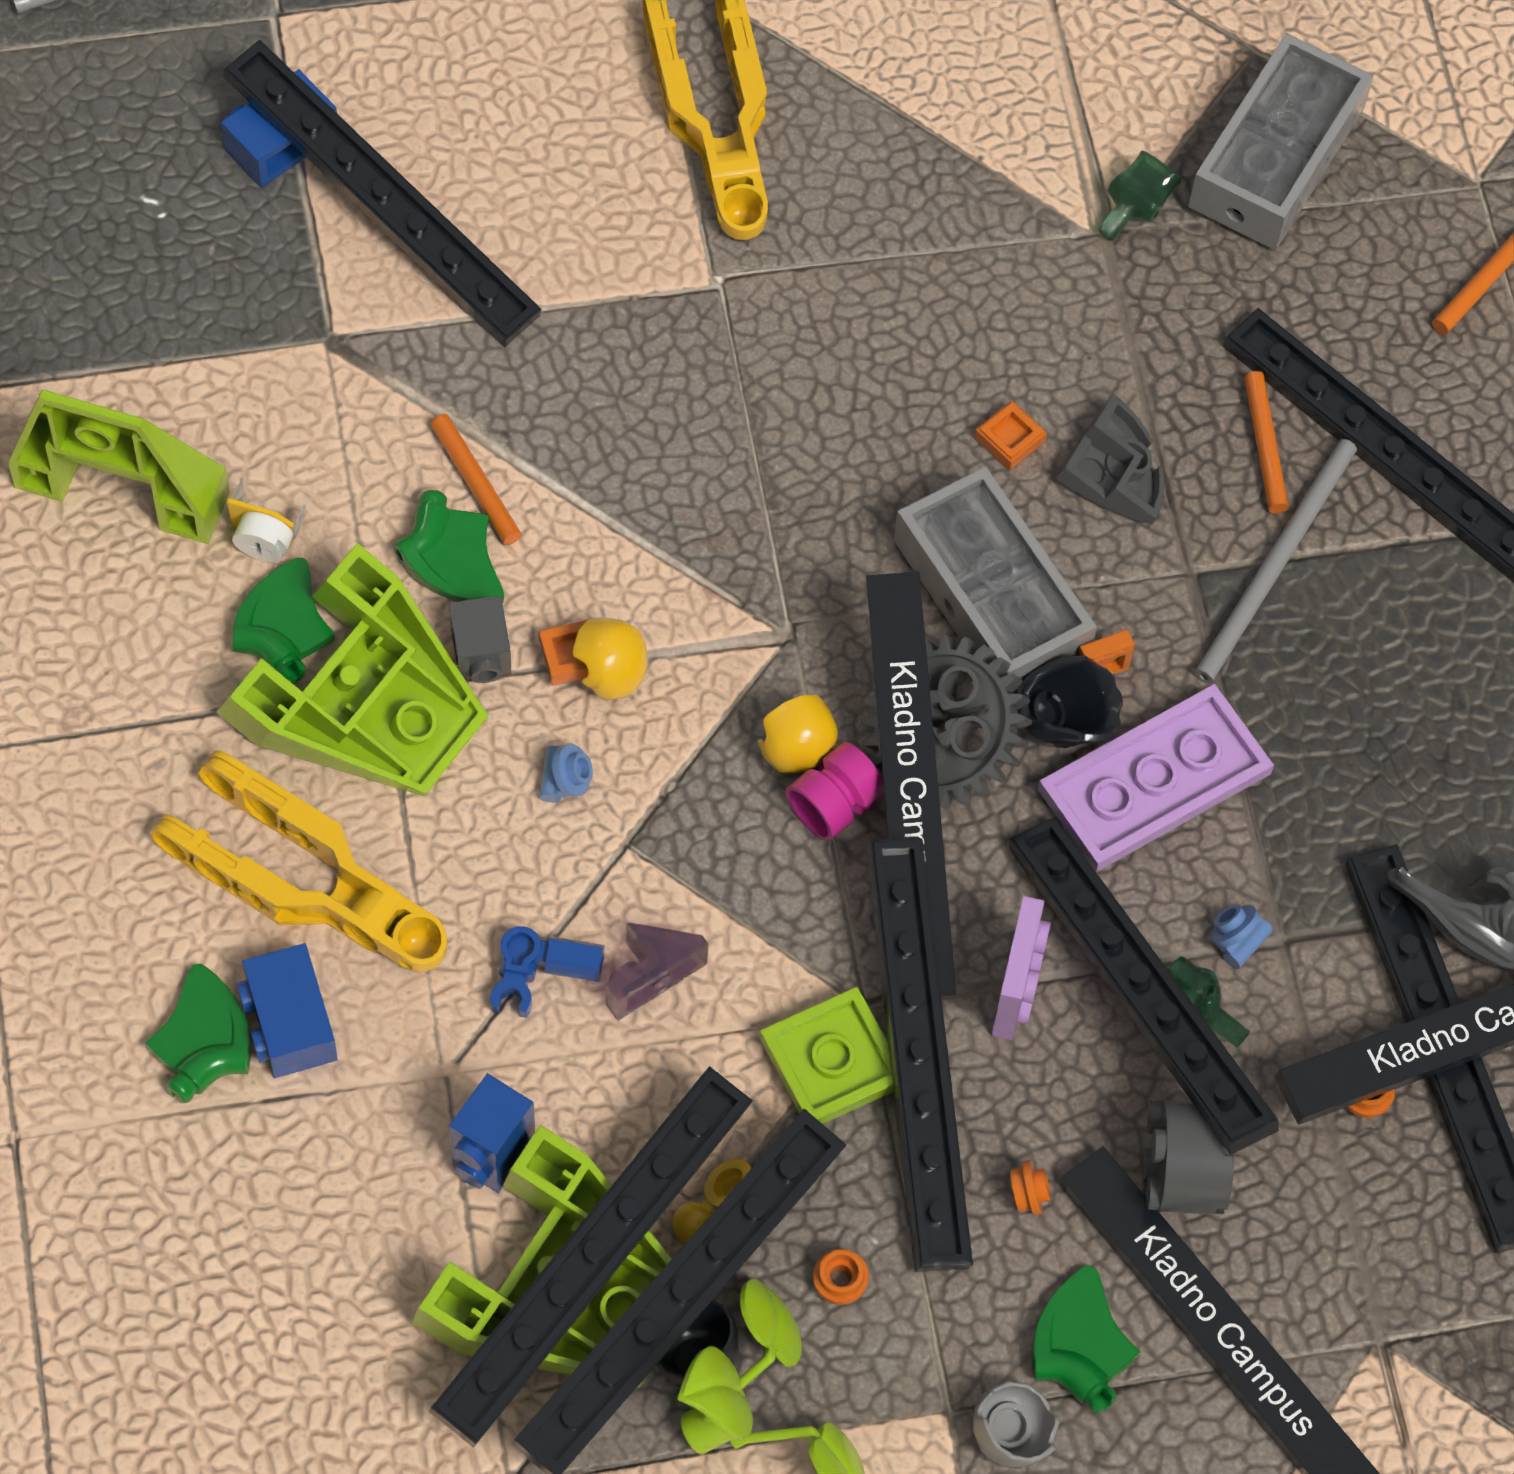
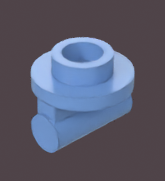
[540,744,593,803]
[1211,904,1273,969]

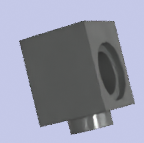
[449,595,512,683]

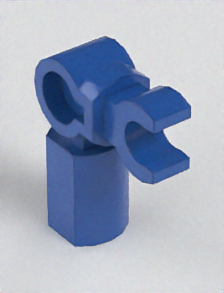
[490,926,605,1018]

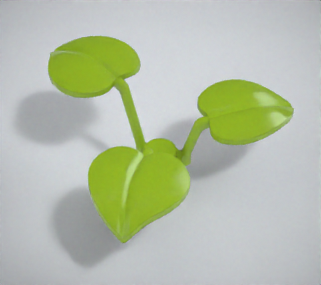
[677,1278,865,1474]

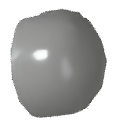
[972,1381,1060,1469]

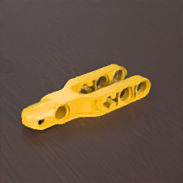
[642,0,768,240]
[150,750,447,973]

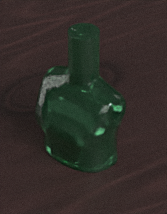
[1098,150,1181,241]
[1167,956,1250,1048]

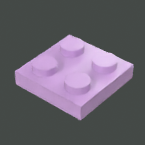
[992,896,1051,1041]

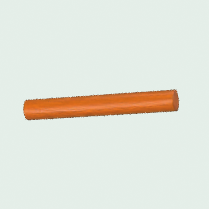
[1432,232,1514,335]
[1244,371,1289,514]
[431,414,522,545]

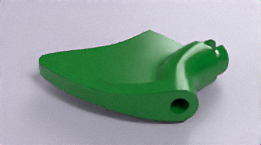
[393,490,504,603]
[233,557,335,684]
[145,964,251,1103]
[1031,1266,1140,1413]

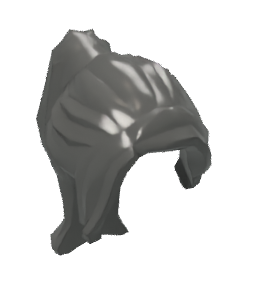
[1386,856,1514,972]

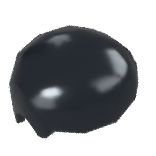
[657,1301,739,1387]

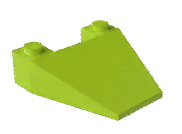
[8,389,230,544]
[216,543,489,796]
[412,1124,672,1388]

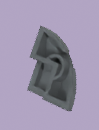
[1055,393,1164,524]

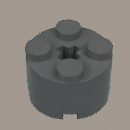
[1142,1100,1234,1214]

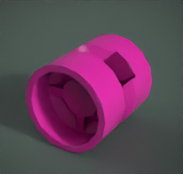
[785,742,884,842]

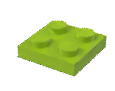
[759,986,894,1124]

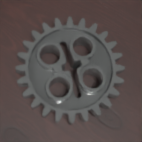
[861,635,1032,809]

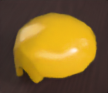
[573,618,647,700]
[757,695,838,774]

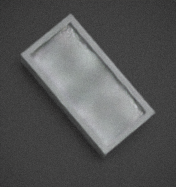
[1188,33,1374,250]
[894,466,1097,694]

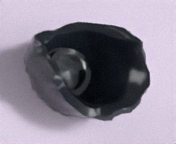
[1017,655,1123,749]

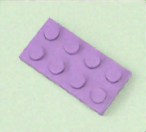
[1038,684,1274,872]

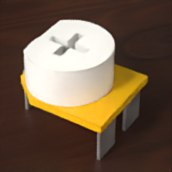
[227,478,307,563]

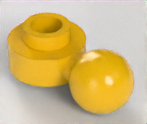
[672,1159,752,1244]

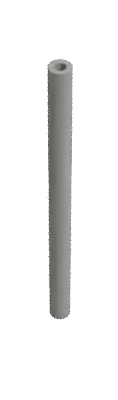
[1194,439,1357,684]

